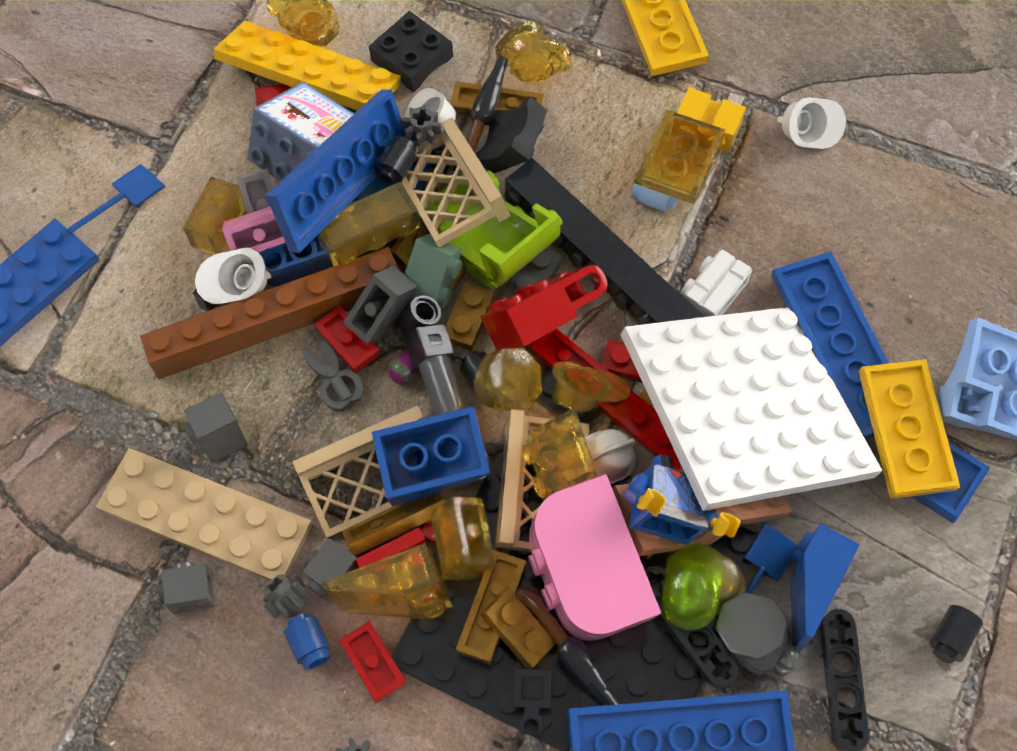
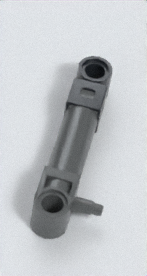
[399,295,503,491]

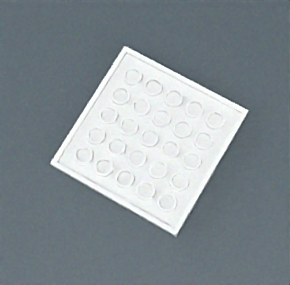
[621,307,882,511]

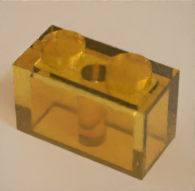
[183,177,246,255]
[431,497,495,580]

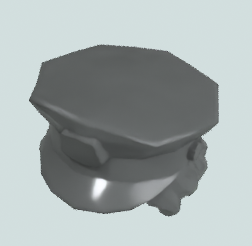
[715,592,799,677]

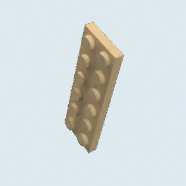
[96,448,313,581]

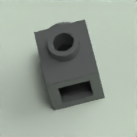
[303,538,359,601]
[158,562,215,614]

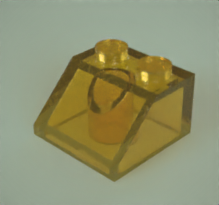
[523,409,598,500]

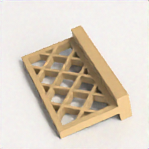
[402,117,511,248]
[292,405,423,539]
[495,409,589,552]

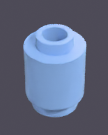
[631,173,680,213]

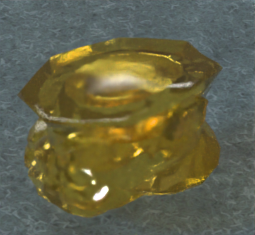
[267,0,340,47]
[495,21,572,84]
[474,348,542,411]

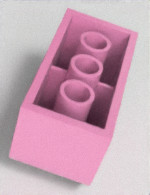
[529,474,661,641]

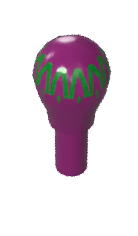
[388,351,419,385]

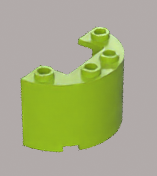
[426,170,563,288]

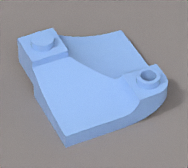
[937,318,1017,441]

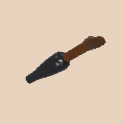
[453,56,508,171]
[516,588,620,706]

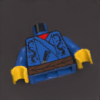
[624,455,741,545]

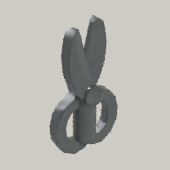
[303,340,364,411]

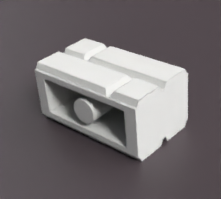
[680,249,752,317]

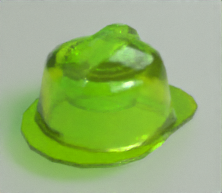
[662,543,724,630]

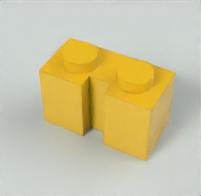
[673,87,746,152]

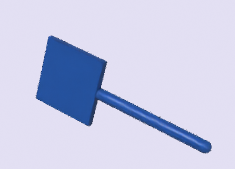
[67,164,165,234]
[744,523,798,594]

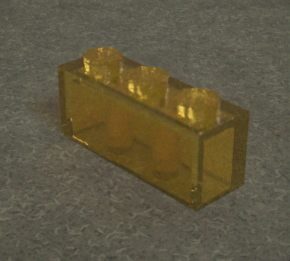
[317,182,420,266]

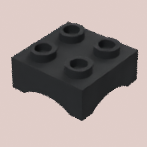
[369,11,453,93]
[475,96,548,173]

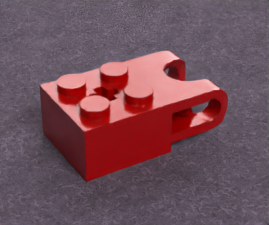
[480,265,607,351]

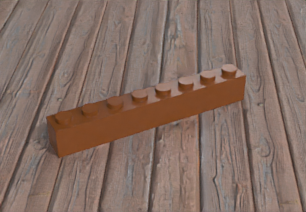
[140,247,398,379]

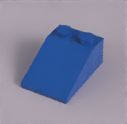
[372,406,490,506]
[791,523,860,654]

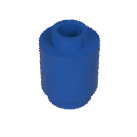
[284,613,331,670]

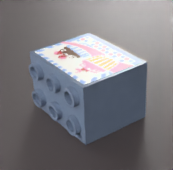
[247,82,354,181]

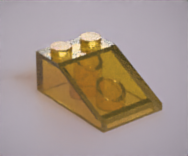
[634,110,725,204]
[322,543,453,619]

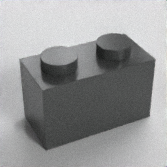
[344,265,418,344]
[183,392,249,463]

